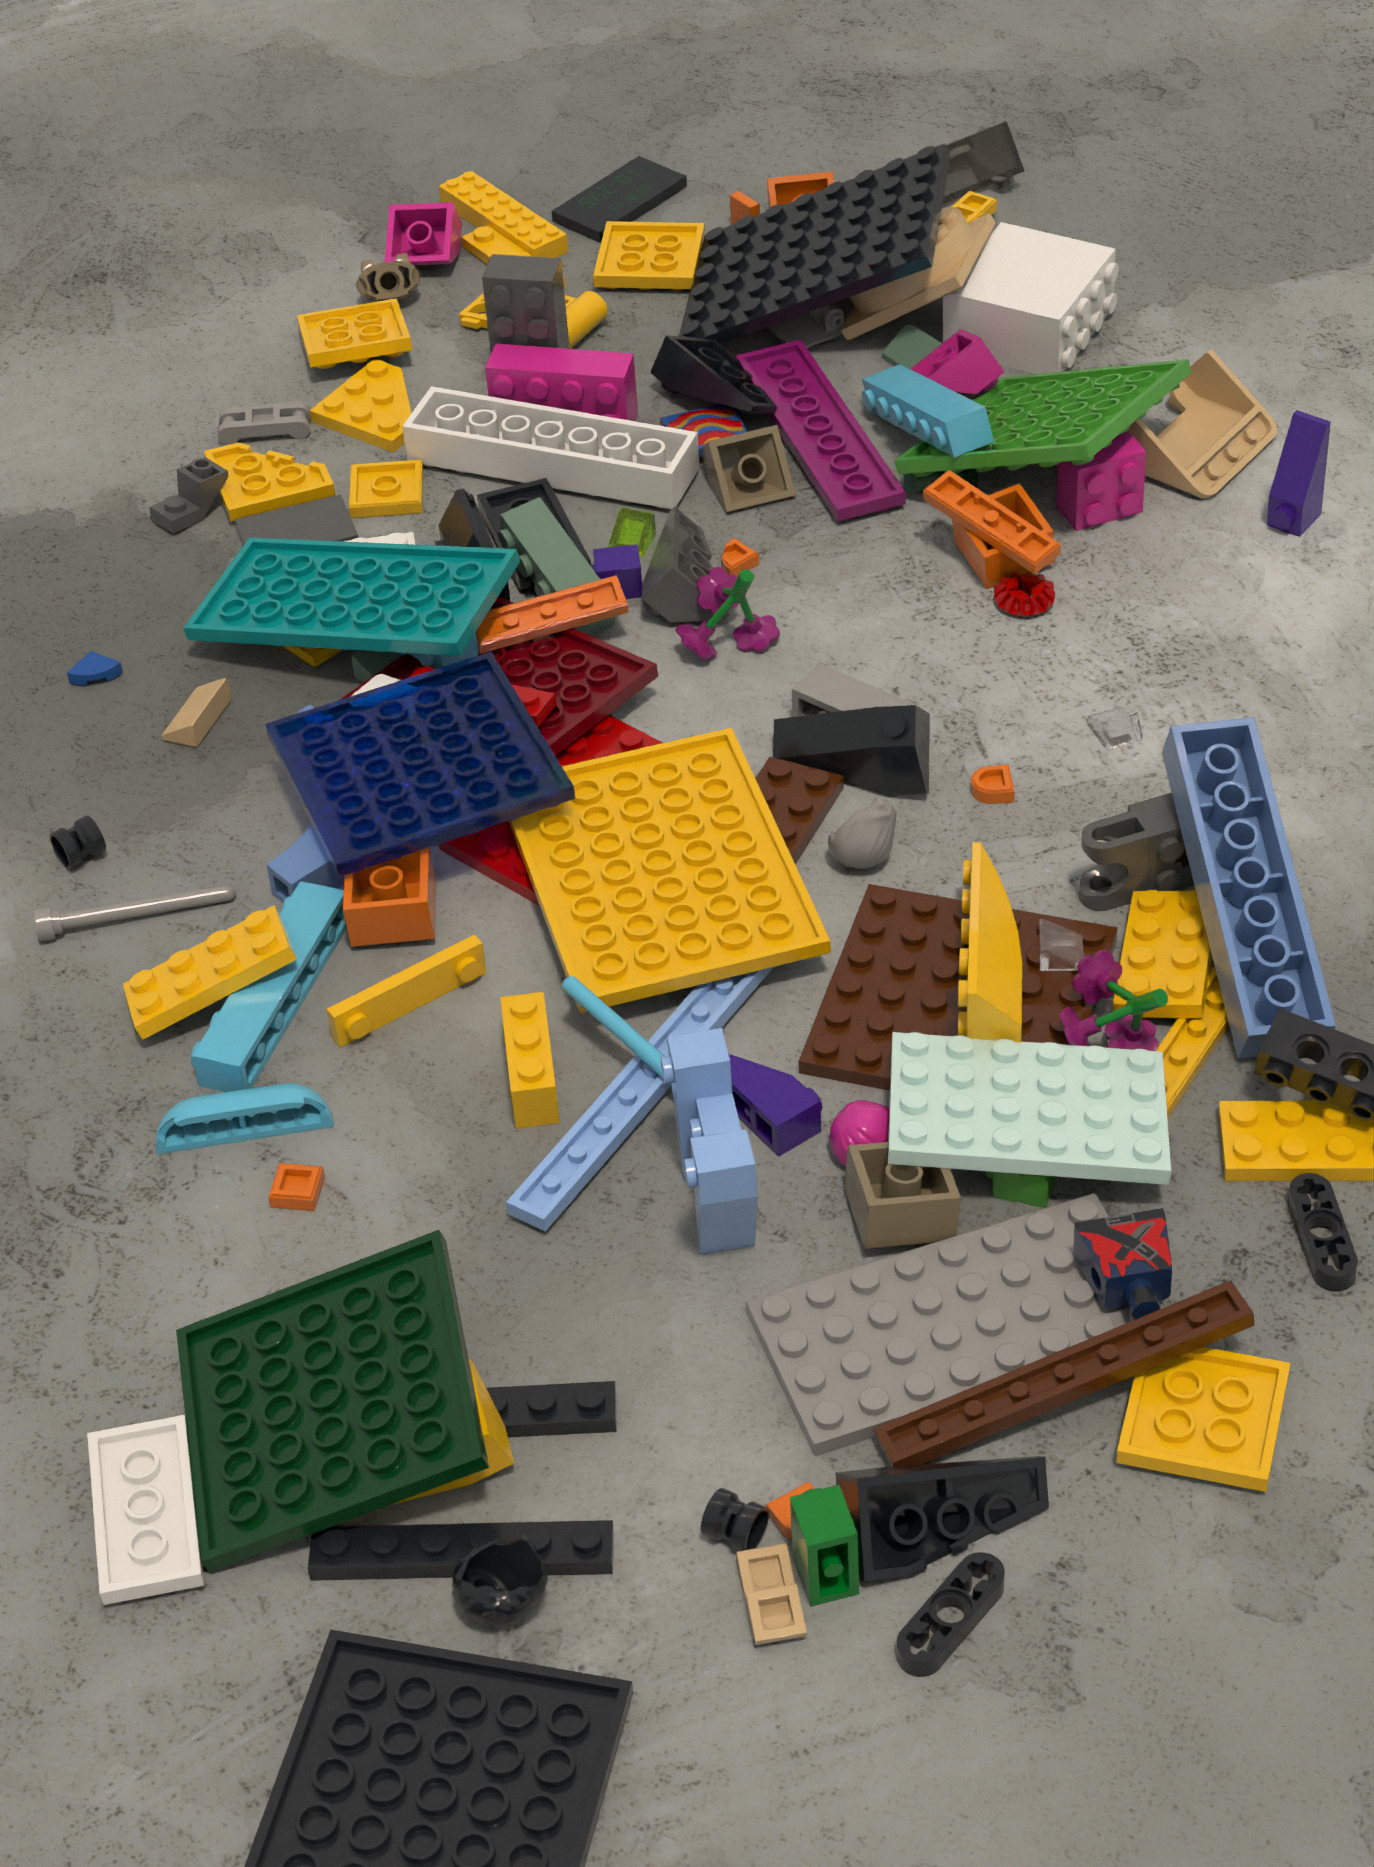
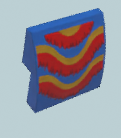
[659,404,747,456]

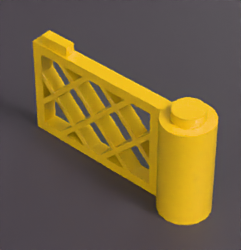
[459,291,608,349]

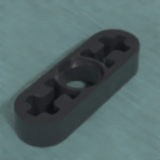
[1288,1173,1358,1292]
[897,1552,1005,1677]

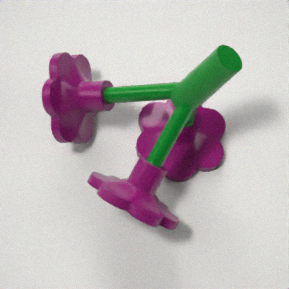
[675,567,780,660]
[1059,950,1168,1051]

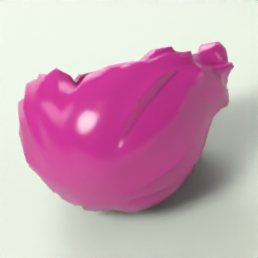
[829,1100,889,1167]

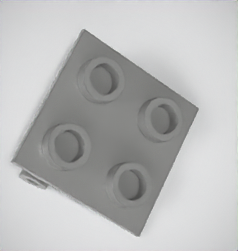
[766,304,846,349]

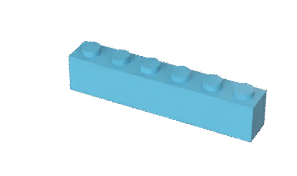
[862,364,994,458]
[191,881,347,1092]

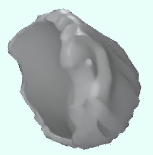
[828,797,897,869]

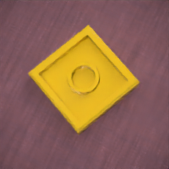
[349,460,424,518]

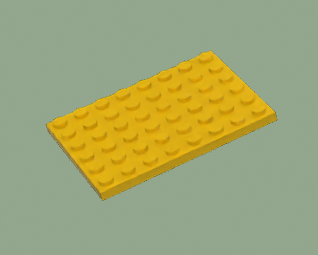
[497,728,831,1014]

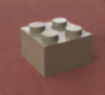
[844,1142,961,1249]

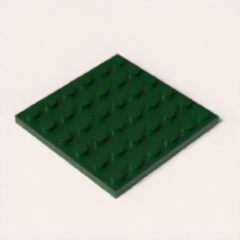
[176,1230,489,1572]

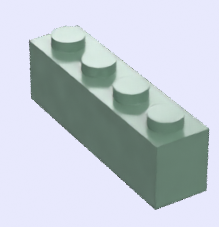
[498,497,615,635]

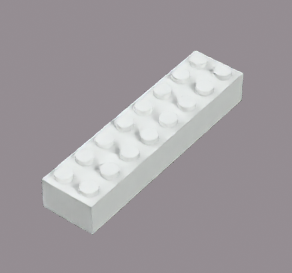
[402,386,700,509]

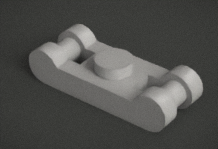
[218,401,310,445]

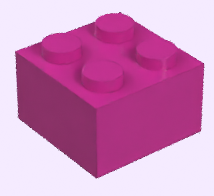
[1056,430,1146,531]

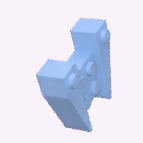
[660,1028,758,1255]

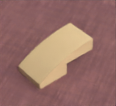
[737,1543,807,1645]

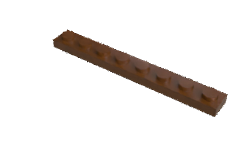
[873,1280,1255,1467]

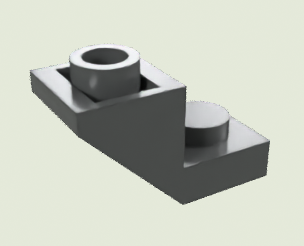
[150,457,228,533]

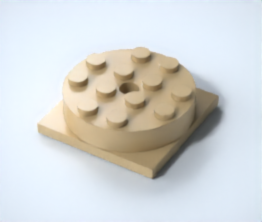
[841,207,996,340]

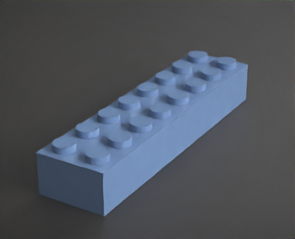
[1162,717,1336,1059]

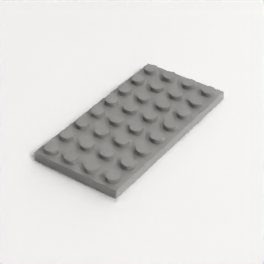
[746,1193,1164,1456]

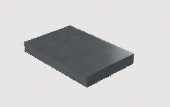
[235,494,358,545]

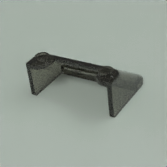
[943,122,1025,204]

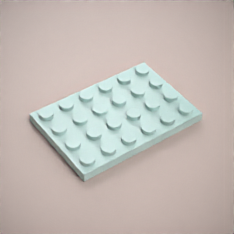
[888,1032,1171,1185]

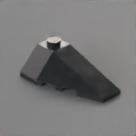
[650,335,778,413]

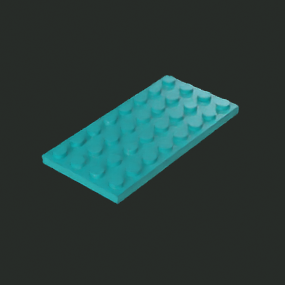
[183,537,520,656]

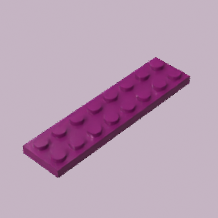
[736,339,906,522]

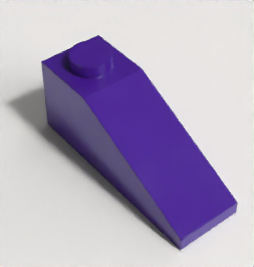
[1267,410,1331,537]
[729,1054,823,1157]

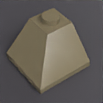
[700,425,796,513]

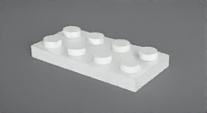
[87,1415,204,1605]

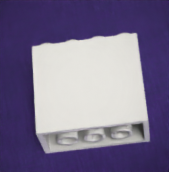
[943,222,1119,374]

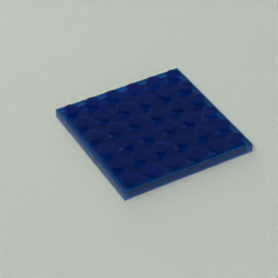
[265,652,576,877]

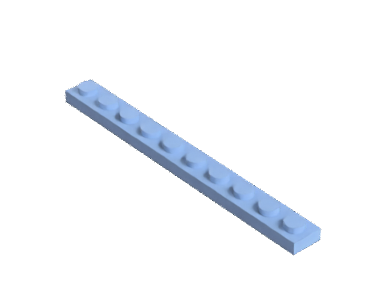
[506,967,774,1232]

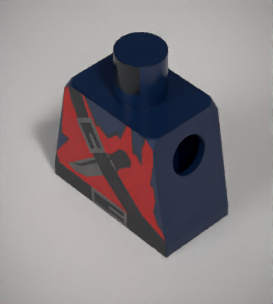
[1073,1208,1172,1319]

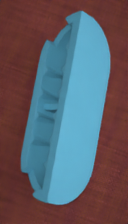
[156,1083,334,1154]

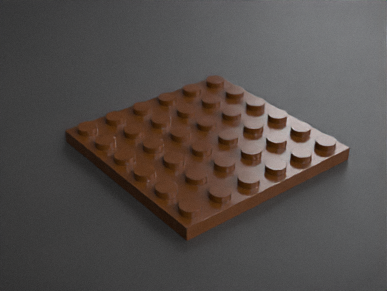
[798,884,1118,1091]

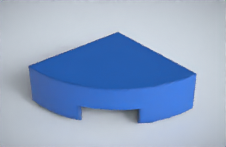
[67,651,123,686]

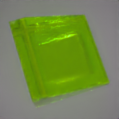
[608,507,656,556]

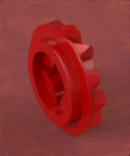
[994,571,1055,616]

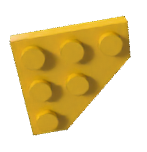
[309,358,411,453]
[204,443,336,522]

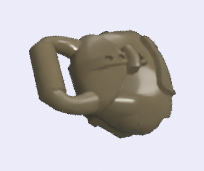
[356,253,420,302]

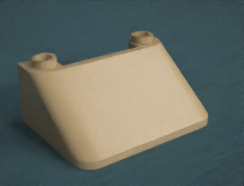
[1129,349,1277,499]

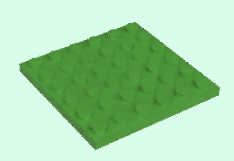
[895,359,1191,477]

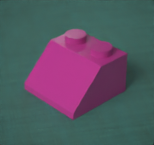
[384,202,462,265]
[911,329,1004,394]

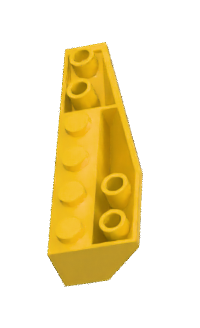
[958,842,1022,1043]

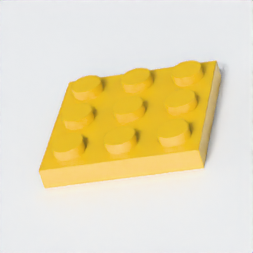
[593,221,705,291]
[297,298,412,369]
[1116,1347,1290,1492]

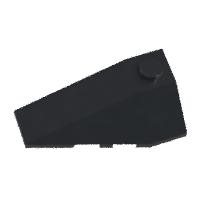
[773,705,930,795]
[835,1456,1049,1582]

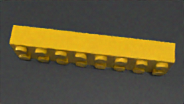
[439,171,569,258]

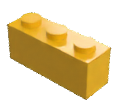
[500,992,560,1129]

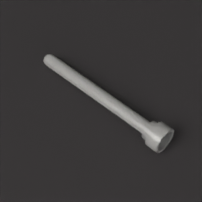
[33,885,236,942]

